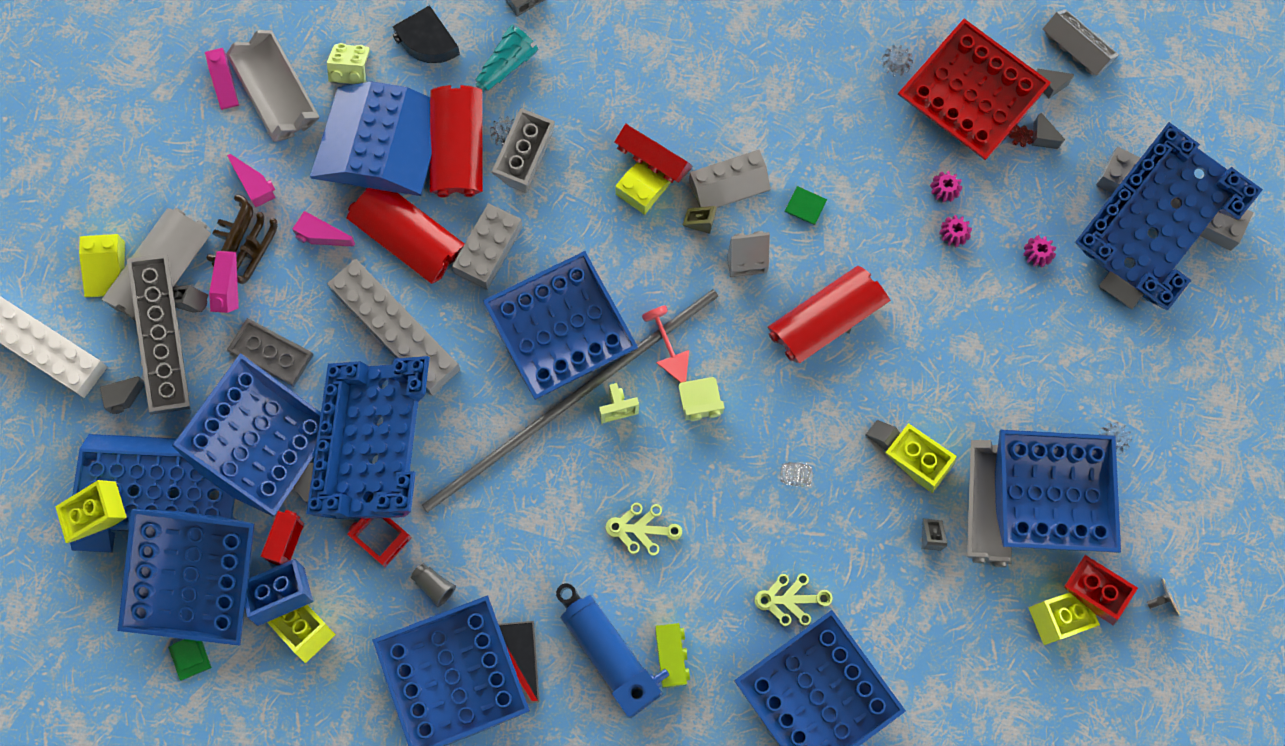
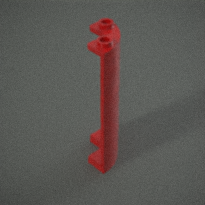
[430,85,483,198]
[346,188,465,284]
[767,266,891,364]

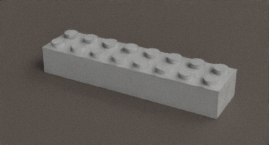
[1096,146,1254,251]
[127,254,191,415]
[327,259,460,396]

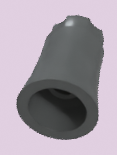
[411,563,456,607]

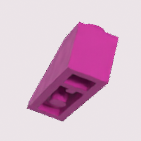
[205,48,239,110]
[227,154,276,208]
[292,211,355,247]
[209,251,239,313]

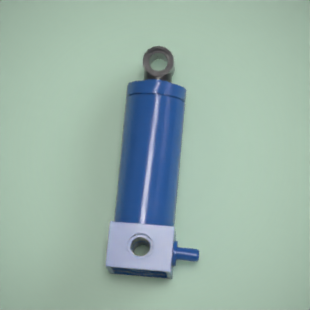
[556,583,669,718]

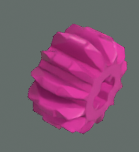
[930,170,963,203]
[939,215,972,248]
[1023,235,1056,267]

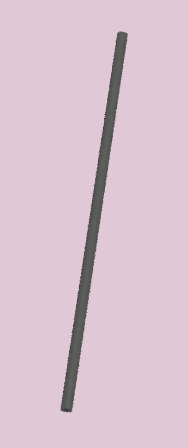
[422,289,718,513]

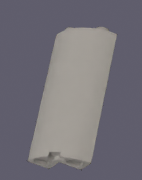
[226,30,320,142]
[101,208,211,321]
[967,440,1012,567]

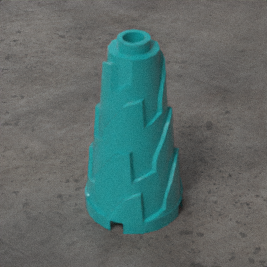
[475,25,539,92]

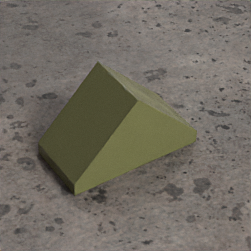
[683,206,717,234]

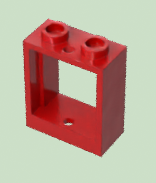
[260,510,305,566]
[347,518,412,568]

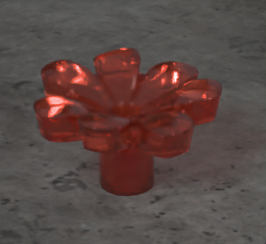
[1009,125,1033,147]

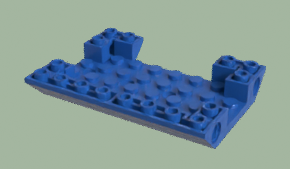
[1075,122,1263,310]
[306,356,430,519]
[70,434,237,553]

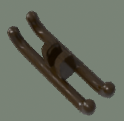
[206,194,254,267]
[236,212,278,284]

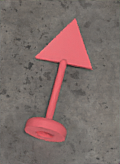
[642,305,689,383]

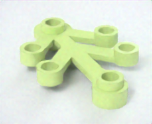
[606,503,682,556]
[754,573,833,627]

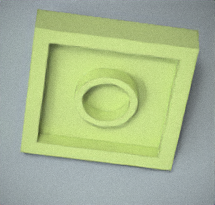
[599,383,639,424]

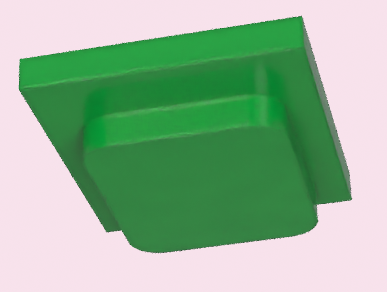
[785,186,827,225]
[168,639,212,681]

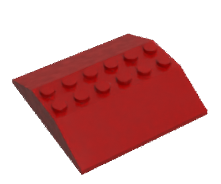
[898,18,1051,160]

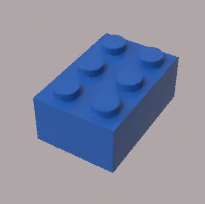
[245,559,313,626]

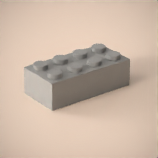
[452,203,523,290]

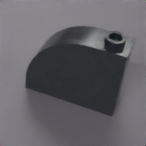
[392,5,460,63]

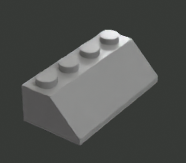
[1043,9,1119,76]
[492,108,555,193]
[689,150,771,208]

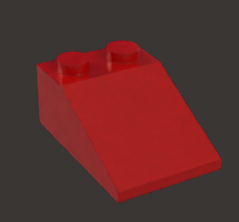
[1064,555,1138,626]

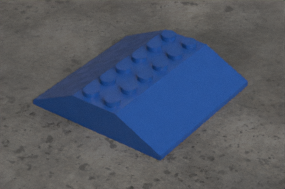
[310,81,432,196]
[483,251,638,400]
[172,353,321,517]
[995,430,1121,553]
[117,509,255,646]
[372,595,530,746]
[734,610,906,746]

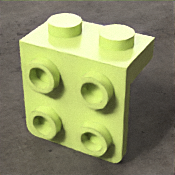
[327,43,370,84]
[679,377,725,421]

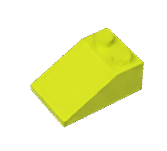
[615,161,671,215]
[79,234,125,298]
[885,423,957,493]
[55,480,127,543]
[1028,593,1100,645]
[267,605,336,663]

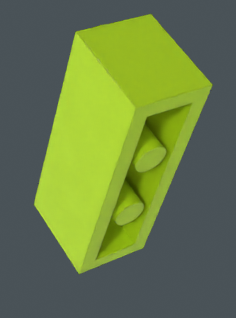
[655,623,690,688]

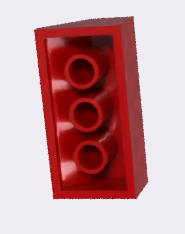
[614,123,693,183]

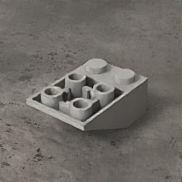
[727,231,770,277]

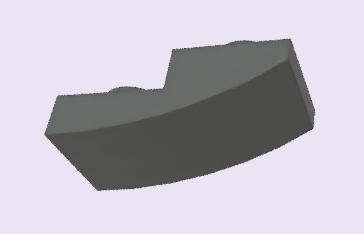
[1099,271,1144,310]

